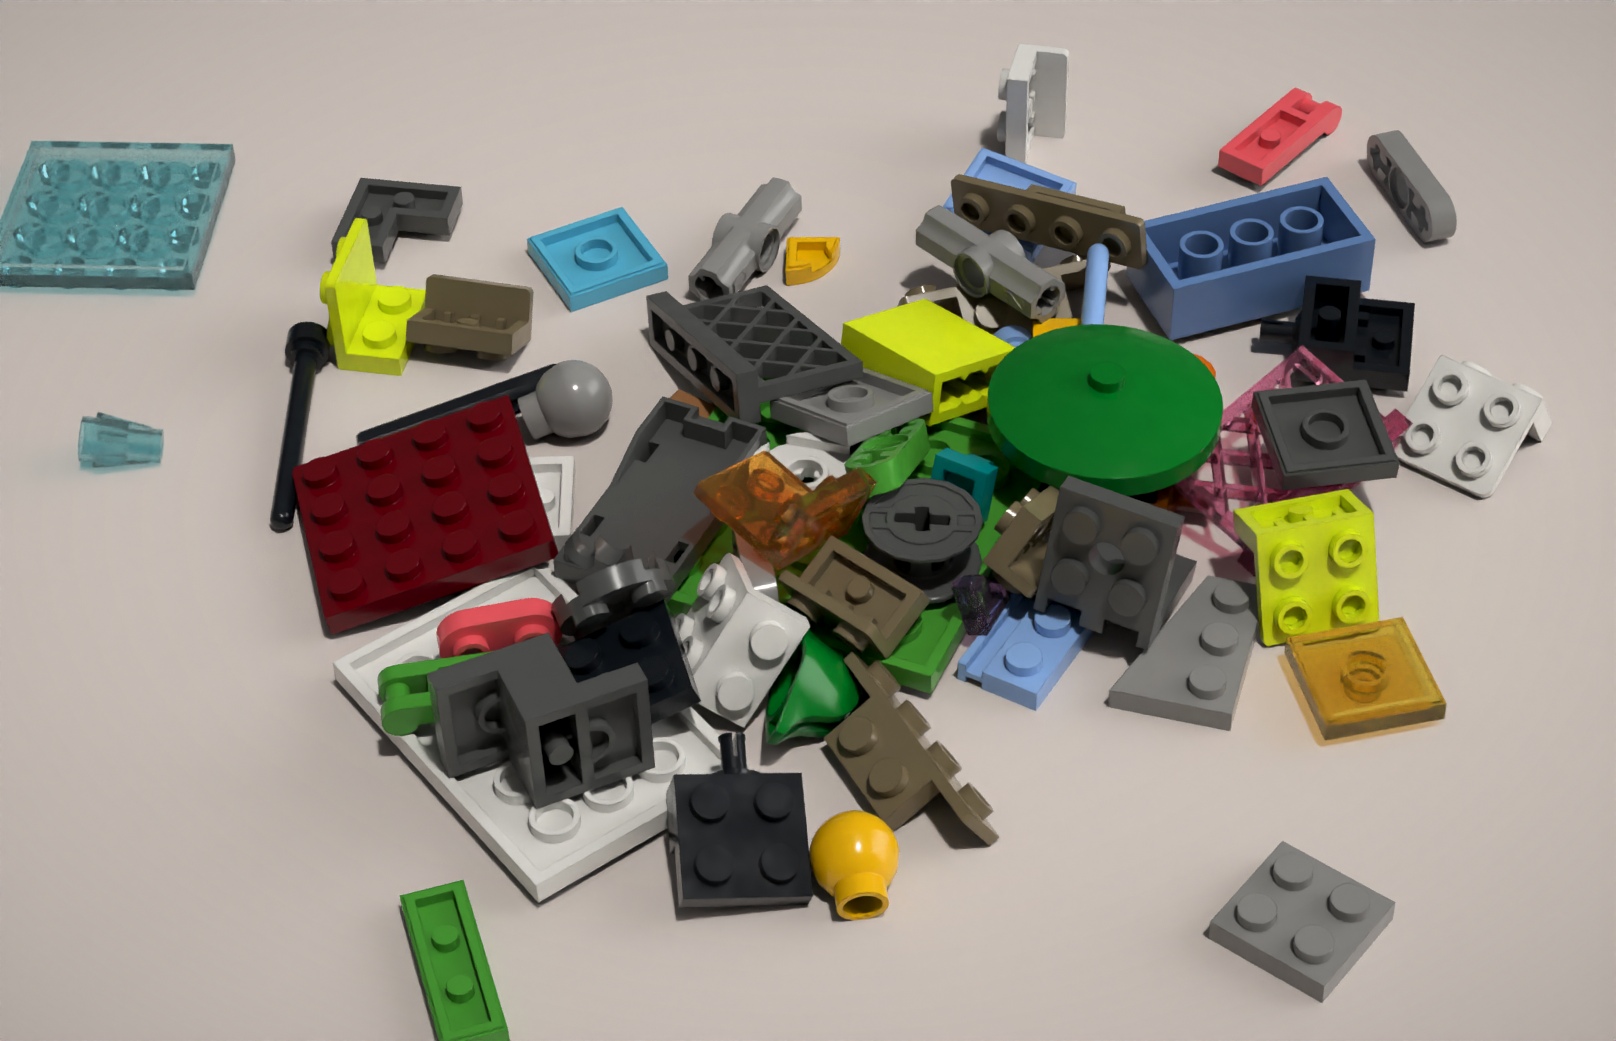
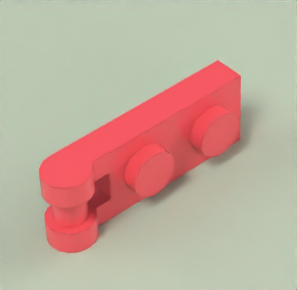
[1218,88,1342,186]

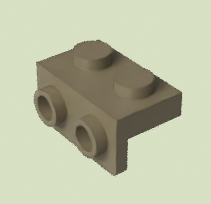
[406,274,534,361]
[982,485,1060,598]
[778,535,930,659]

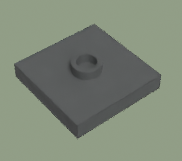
[1251,380,1400,490]

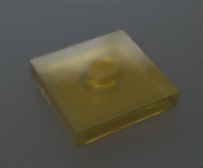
[1284,617,1447,741]

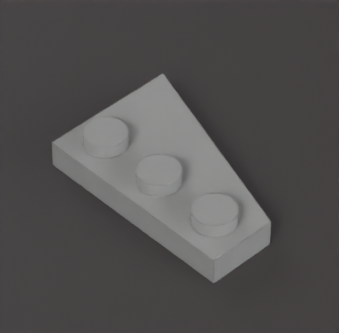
[1108,575,1259,731]

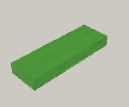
[399,880,510,1041]

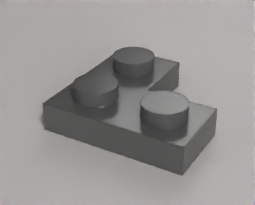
[331,178,463,263]

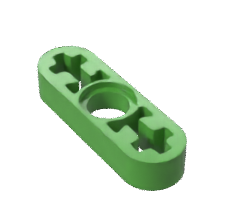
[844,418,931,497]

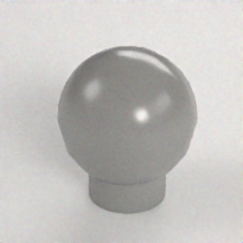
[518,360,613,440]

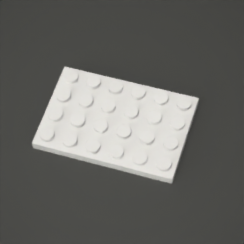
[333,562,749,903]

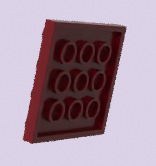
[292,395,559,635]

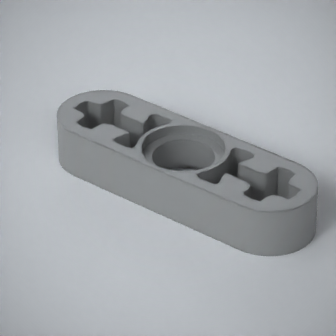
[1367,130,1457,243]

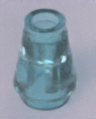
[78,412,164,468]

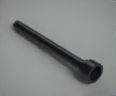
[270,322,330,530]

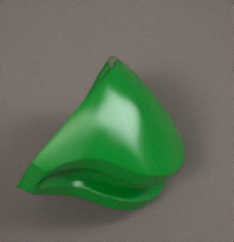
[765,629,860,745]

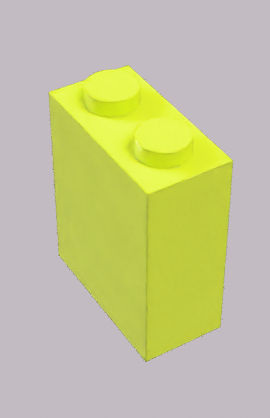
[841,298,1016,426]

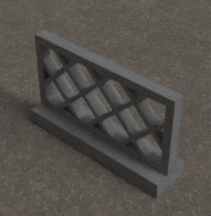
[646,285,863,424]

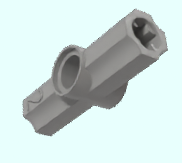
[688,177,802,301]
[916,205,1065,324]

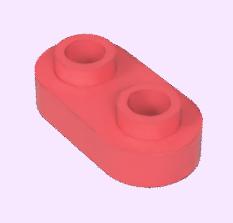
[436,598,562,658]

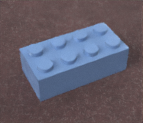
[1126,177,1376,340]

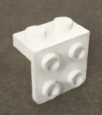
[1391,354,1552,498]
[675,553,810,728]

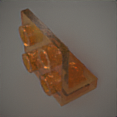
[693,451,877,571]

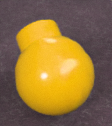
[809,810,899,920]

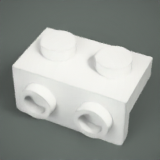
[997,43,1069,164]

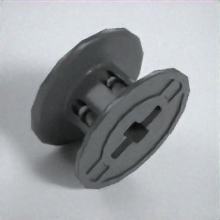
[862,478,983,604]

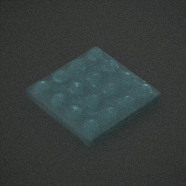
[0,141,236,291]

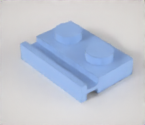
[957,592,1093,711]

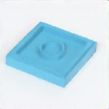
[527,207,668,312]

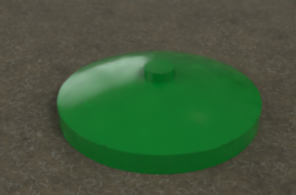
[987,324,1223,496]

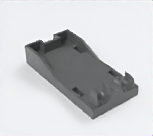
[553,396,767,604]

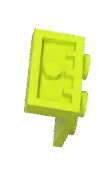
[320,218,426,376]
[1233,489,1379,646]

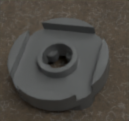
[551,558,676,641]

